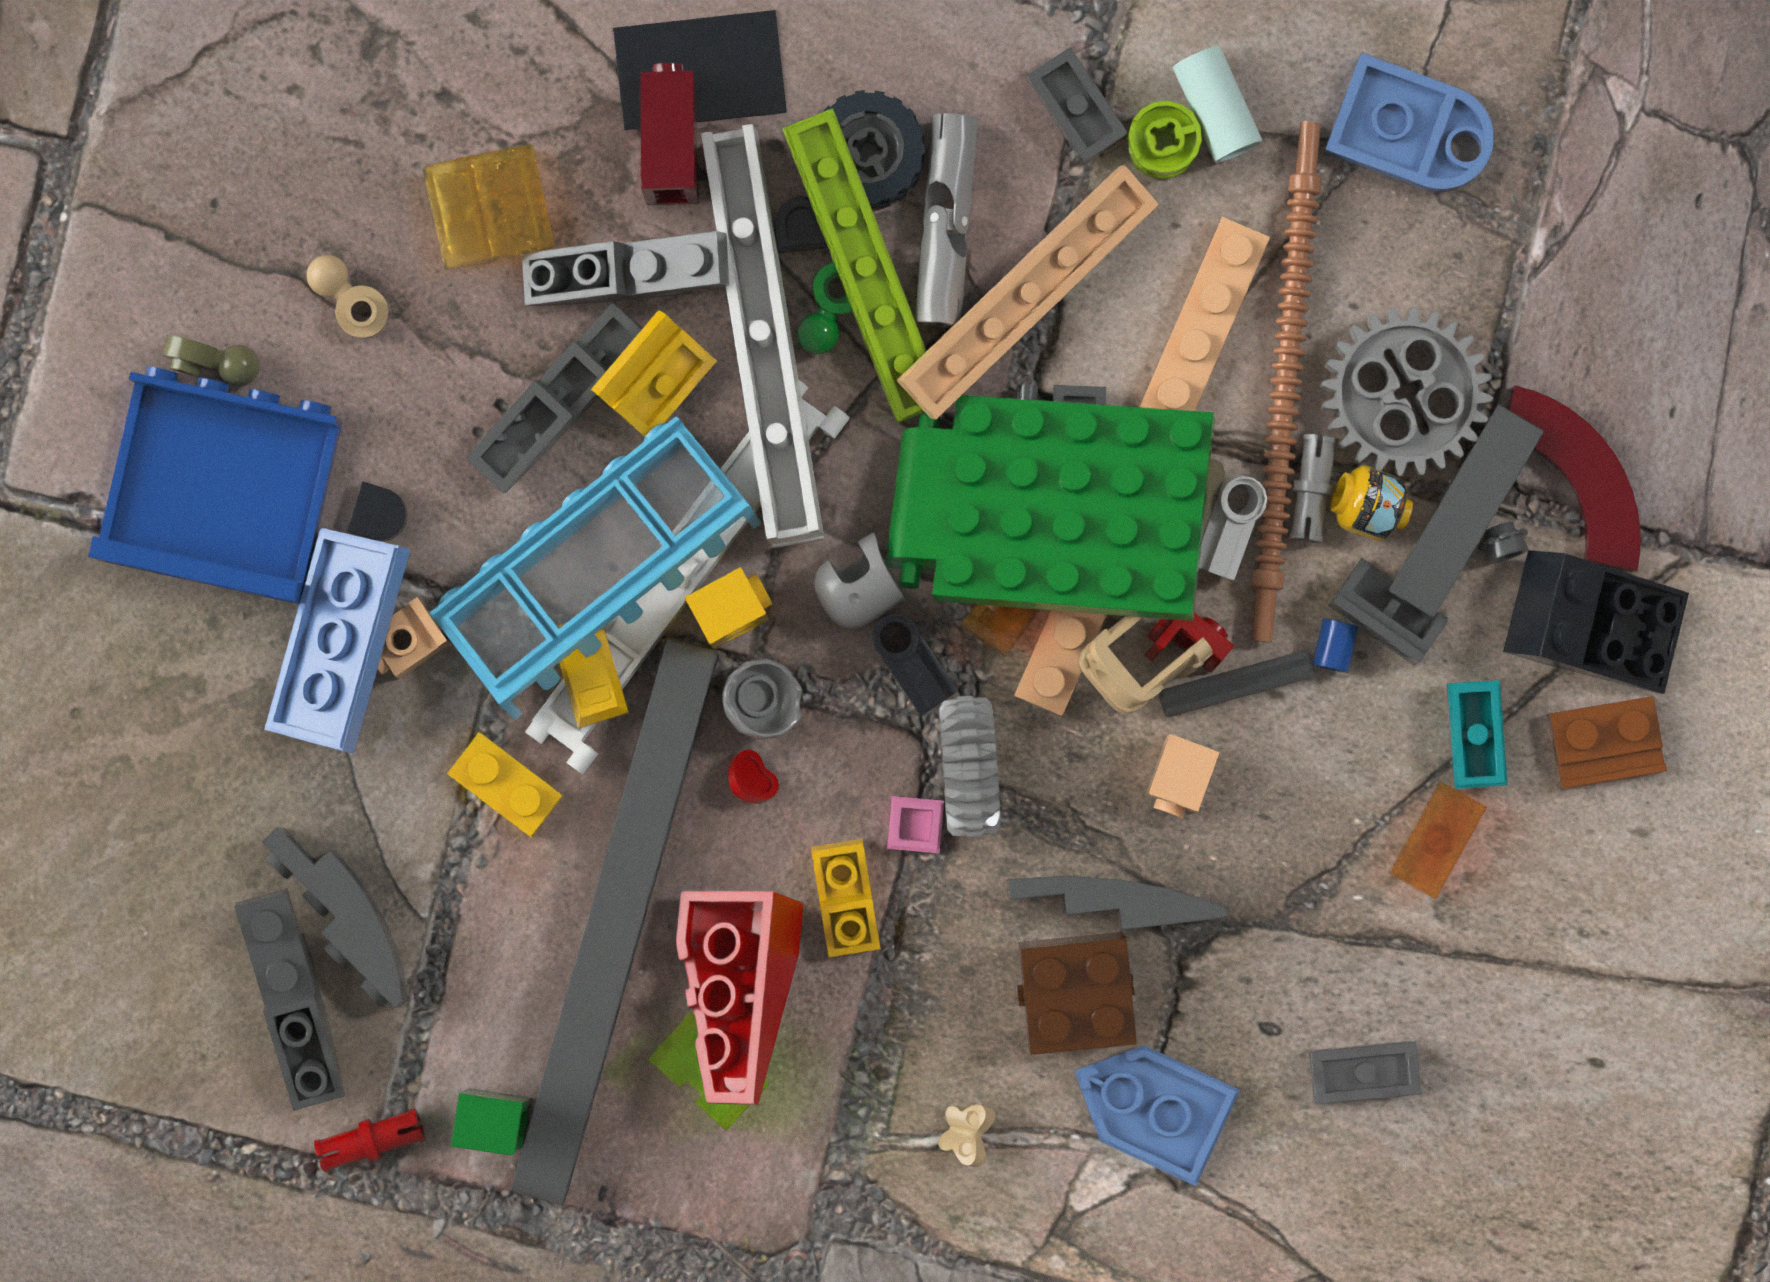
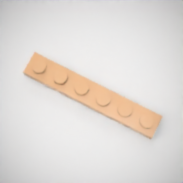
[896,166,1159,419]

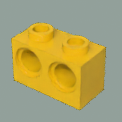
[684,567,773,650]

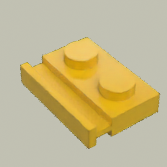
[591,310,717,437]

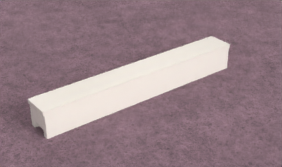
[701,124,825,548]

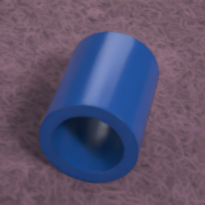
[1312,619,1358,673]

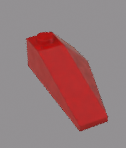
[676,891,804,1105]

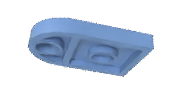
[1324,53,1494,192]

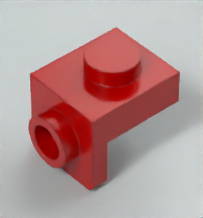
[1144,612,1235,673]

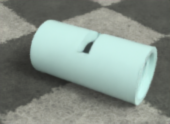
[1173,46,1263,163]

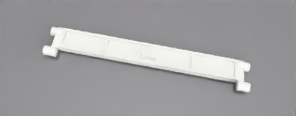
[525,380,850,775]

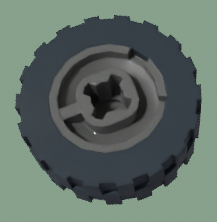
[823,90,925,209]

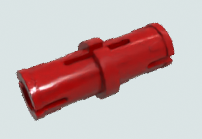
[314,1108,426,1173]

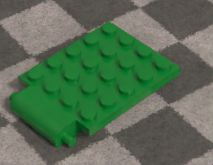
[885,395,1215,621]

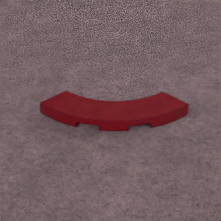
[1508,385,1641,572]

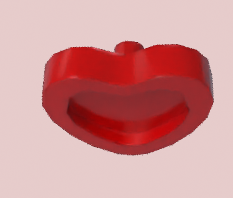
[728,749,779,804]

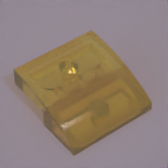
[423,144,555,270]

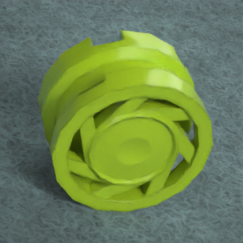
[1127,100,1202,180]

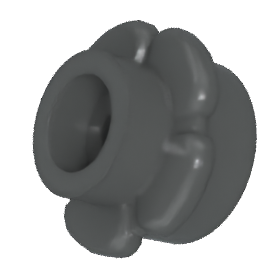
[1479,522,1529,564]

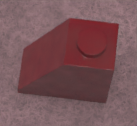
[641,63,699,205]

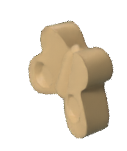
[938,1104,995,1167]

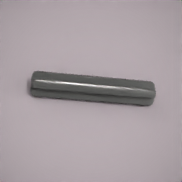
[1159,651,1313,717]

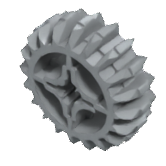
[939,695,1000,838]

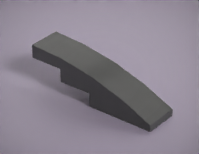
[466,302,643,493]
[1388,404,1544,618]
[1008,876,1228,930]

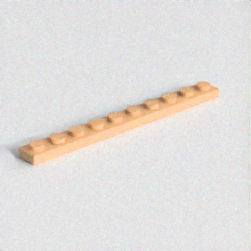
[1014,217,1270,717]

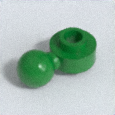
[797,262,853,354]

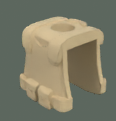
[1079,616,1213,715]

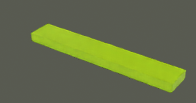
[782,108,926,423]

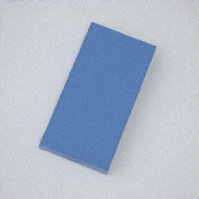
[264,527,410,754]

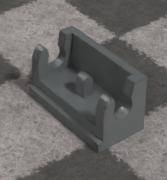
[1328,558,1448,666]

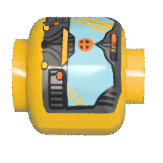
[1330,465,1413,541]

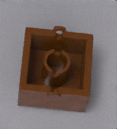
[1017,932,1137,1055]

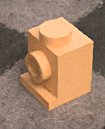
[378,597,452,679]

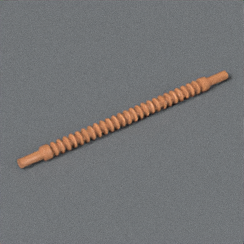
[1251,121,1322,643]

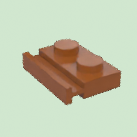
[1547,696,1667,789]

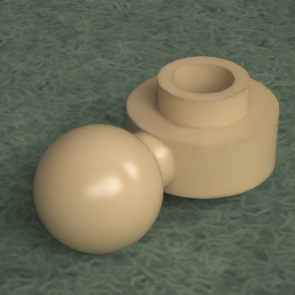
[307,255,389,338]

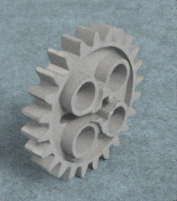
[1320,307,1493,478]

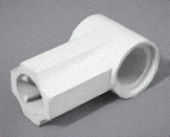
[1199,473,1267,580]

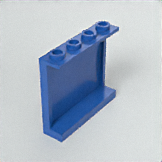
[88,366,343,604]

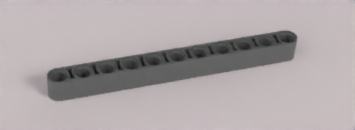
[512,637,719,1206]

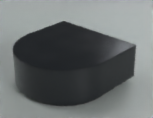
[775,196,828,253]
[347,481,408,541]

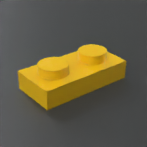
[447,732,564,837]

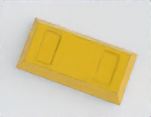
[557,623,629,729]

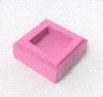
[887,796,944,853]

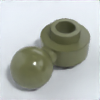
[162,335,260,387]

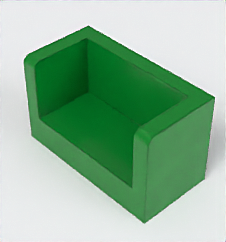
[450,1088,531,1156]

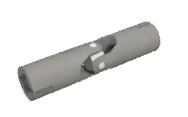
[915,113,978,328]

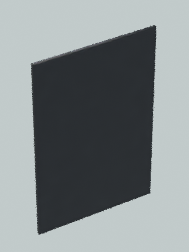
[613,10,787,130]

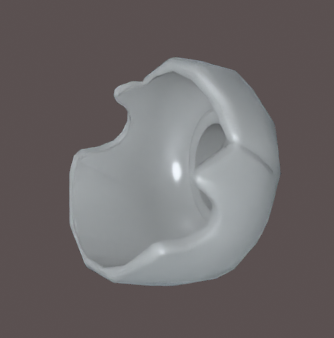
[722,658,802,739]

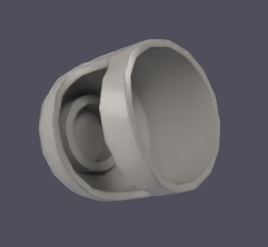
[814,532,906,629]

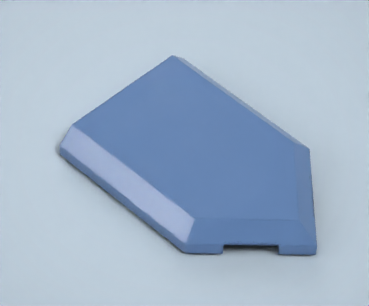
[1074,1045,1240,1186]

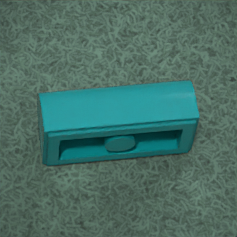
[1446,680,1508,789]

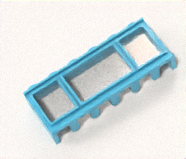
[429,416,762,720]

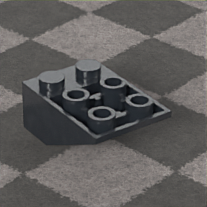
[1503,550,1689,694]

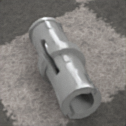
[1289,434,1338,543]

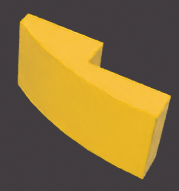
[811,838,881,958]

